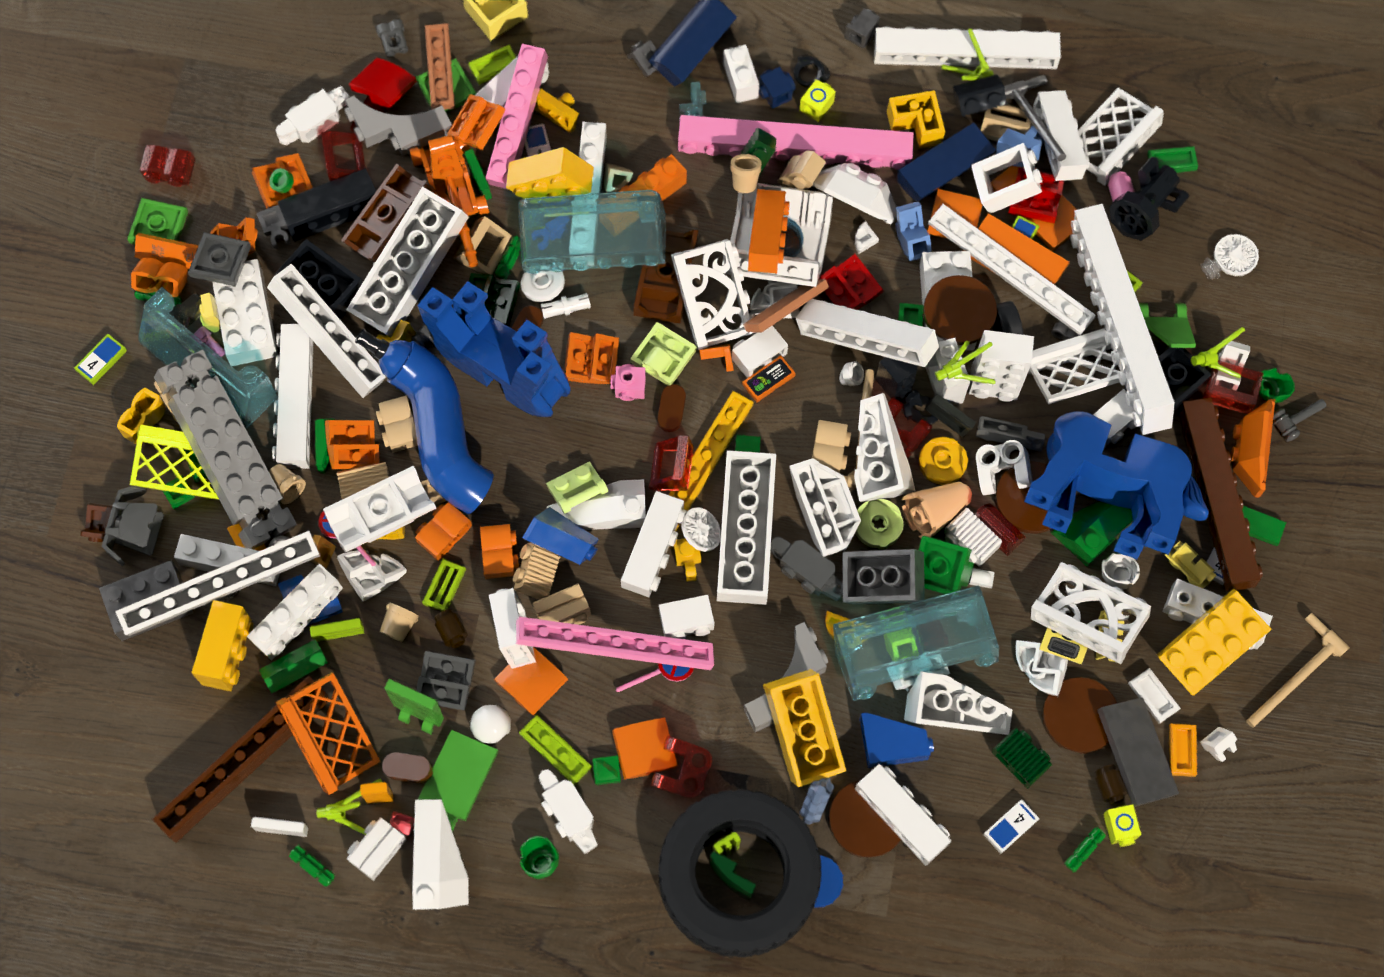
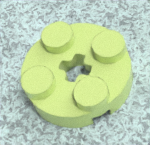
[855,499,904,550]

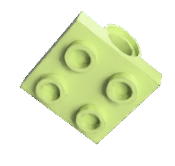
[630,322,697,385]

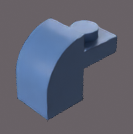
[996,126,1044,166]
[895,201,932,261]

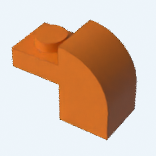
[210,217,258,255]

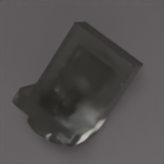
[165,293,202,330]

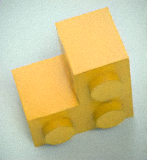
[887,91,945,149]

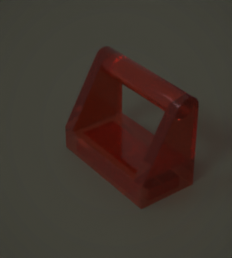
[321,131,366,181]
[1203,360,1263,414]
[649,436,694,491]
[975,503,1026,556]

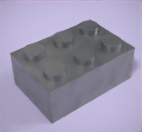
[843,549,925,604]
[99,561,193,641]

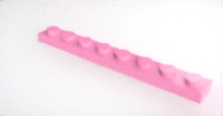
[516,617,714,670]

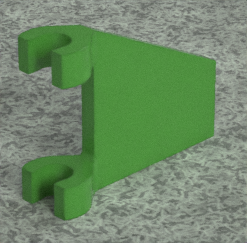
[1139,303,1196,348]

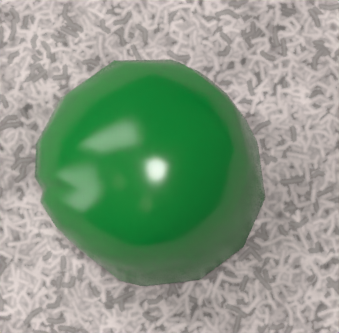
[1255,368,1295,403]
[520,835,559,879]

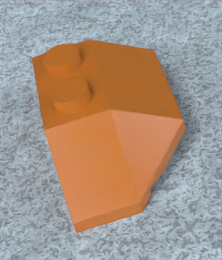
[1231,399,1276,498]

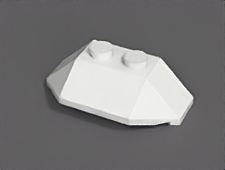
[812,163,897,225]
[789,458,861,557]

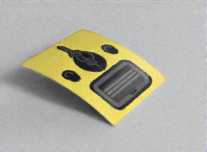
[1039,628,1087,665]

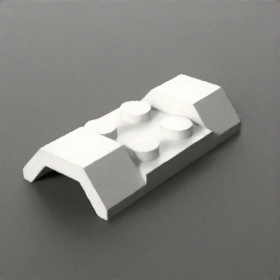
[323,466,436,552]

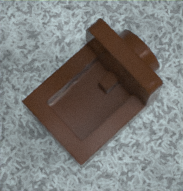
[80,503,112,542]

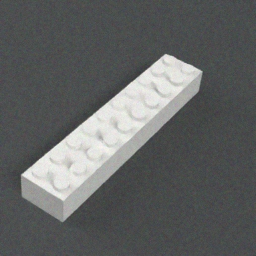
[1070,204,1175,435]

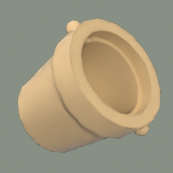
[730,154,762,193]
[269,464,306,504]
[380,603,419,642]

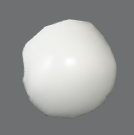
[1102,553,1140,590]
[470,705,511,743]

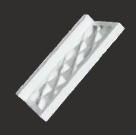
[1078,88,1164,186]
[1028,328,1120,404]

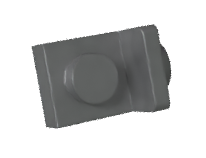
[627,40,657,77]

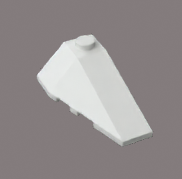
[854,393,915,502]
[547,479,646,530]
[904,672,1012,735]
[413,799,469,909]

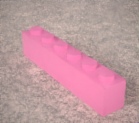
[486,44,548,189]

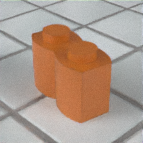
[131,258,187,298]
[415,502,472,561]
[480,524,519,579]

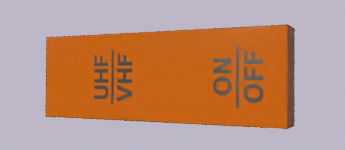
[135,233,198,269]

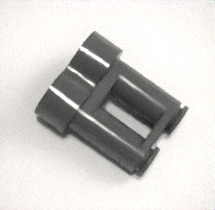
[376,19,409,57]

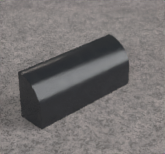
[277,168,376,242]

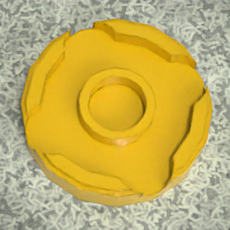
[918,436,968,485]

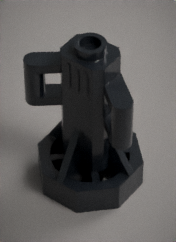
[1109,157,1189,241]

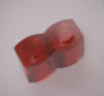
[140,145,196,187]

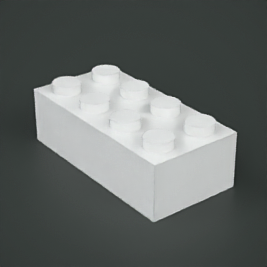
[919,251,977,350]
[212,259,278,367]
[969,330,1034,402]

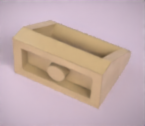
[981,105,1031,141]
[454,216,513,274]

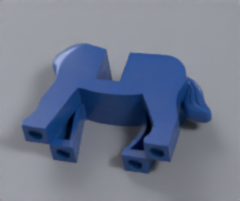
[417,281,570,417]
[1024,411,1209,559]

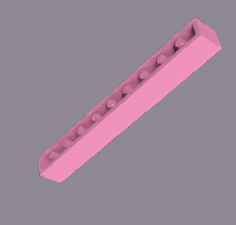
[678,115,913,170]

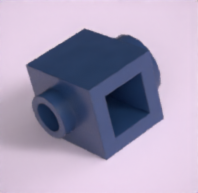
[758,67,795,109]

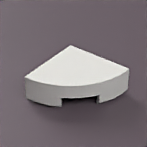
[855,221,879,254]

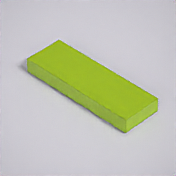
[519,714,592,786]

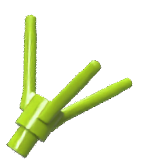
[941,28,994,80]
[1191,327,1245,378]
[934,341,996,384]
[317,779,382,836]

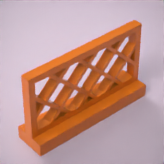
[275,672,381,795]

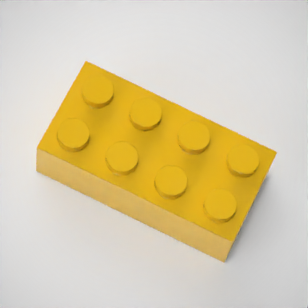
[1157,589,1272,696]
[763,669,846,787]

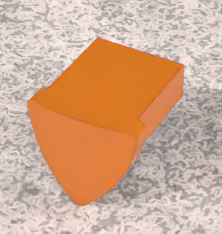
[699,344,734,372]

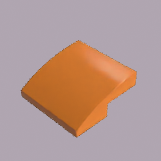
[447,95,506,150]
[252,153,313,209]
[927,189,982,239]
[564,332,619,384]
[325,420,379,469]
[494,647,568,716]
[612,717,678,780]

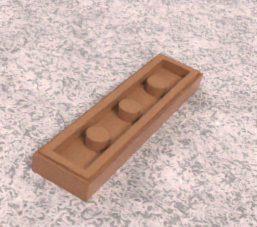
[425,23,455,110]
[743,279,829,333]

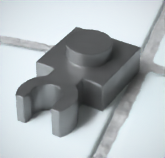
[256,205,290,249]

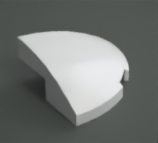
[750,280,800,318]
[337,550,406,601]
[1016,640,1068,696]

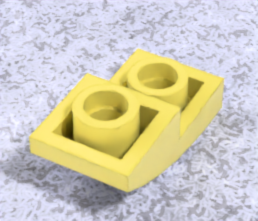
[199,293,220,333]

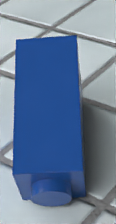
[522,507,599,565]
[859,713,934,768]

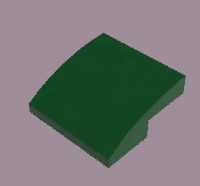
[468,273,520,327]
[710,851,756,902]

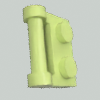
[546,461,608,514]

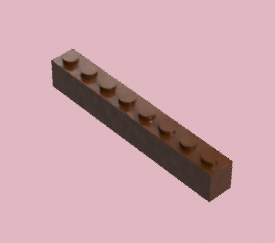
[1178,398,1262,592]
[152,676,330,843]

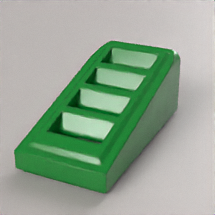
[315,418,335,474]

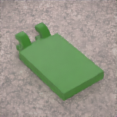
[384,679,444,735]
[418,730,498,832]

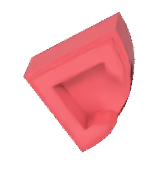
[390,811,415,835]

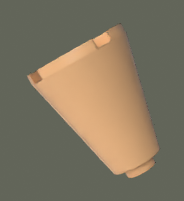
[902,482,972,539]

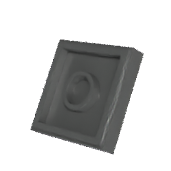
[188,232,251,287]

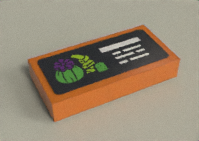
[742,355,795,403]

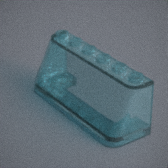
[518,190,666,274]

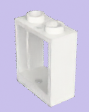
[971,143,1043,214]
[926,338,970,406]
[489,588,536,669]

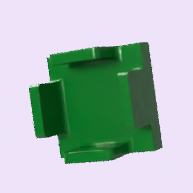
[919,535,974,598]

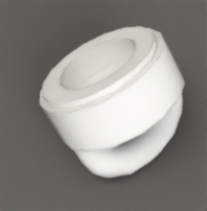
[839,361,864,386]

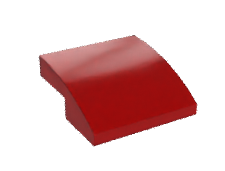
[349,58,417,108]
[1008,167,1064,224]
[819,254,884,310]

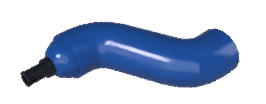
[355,329,494,514]

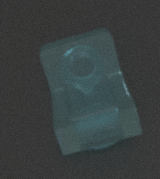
[679,82,706,118]

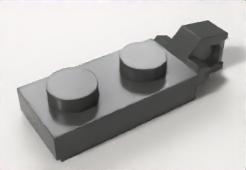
[976,416,1045,451]

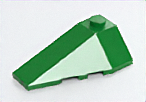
[1051,501,1133,567]

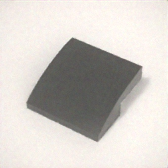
[416,651,476,710]

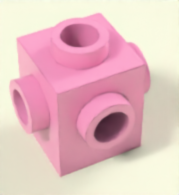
[611,364,646,401]

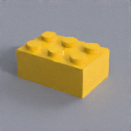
[506,147,594,207]
[192,600,254,691]

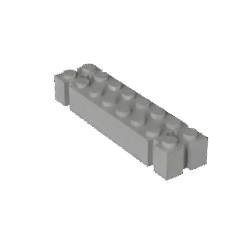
[154,350,297,549]

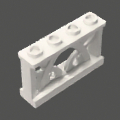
[671,239,754,350]
[1031,562,1151,664]

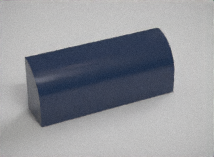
[648,0,737,87]
[896,123,996,201]

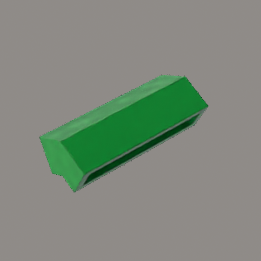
[259,639,328,694]

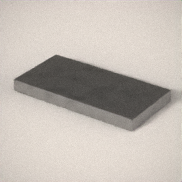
[1097,697,1179,807]

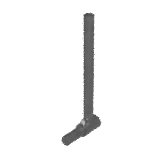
[1004,75,1066,161]

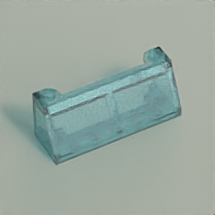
[138,287,278,429]
[833,585,999,701]

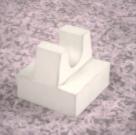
[1200,727,1237,762]

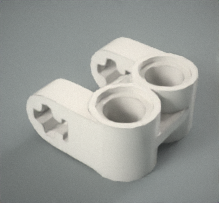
[976,440,1033,495]

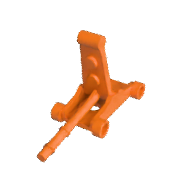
[409,135,489,267]

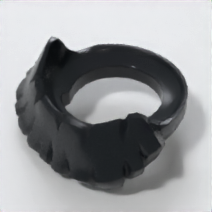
[794,54,830,87]

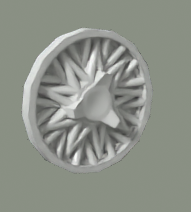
[1214,234,1259,276]
[521,262,565,302]
[681,507,721,552]

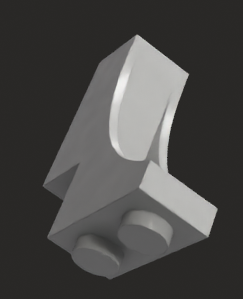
[344,96,452,156]
[744,622,828,732]

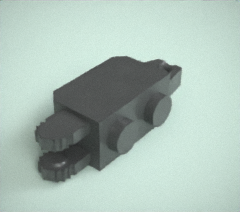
[770,537,843,601]

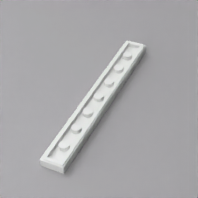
[928,204,1096,335]

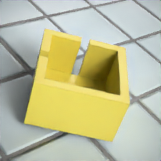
[463,0,528,40]

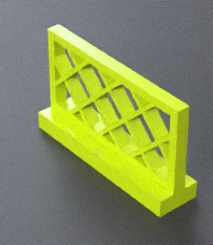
[129,425,219,500]

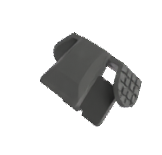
[102,486,164,567]

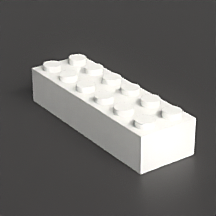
[346,187,469,337]
[717,451,776,605]

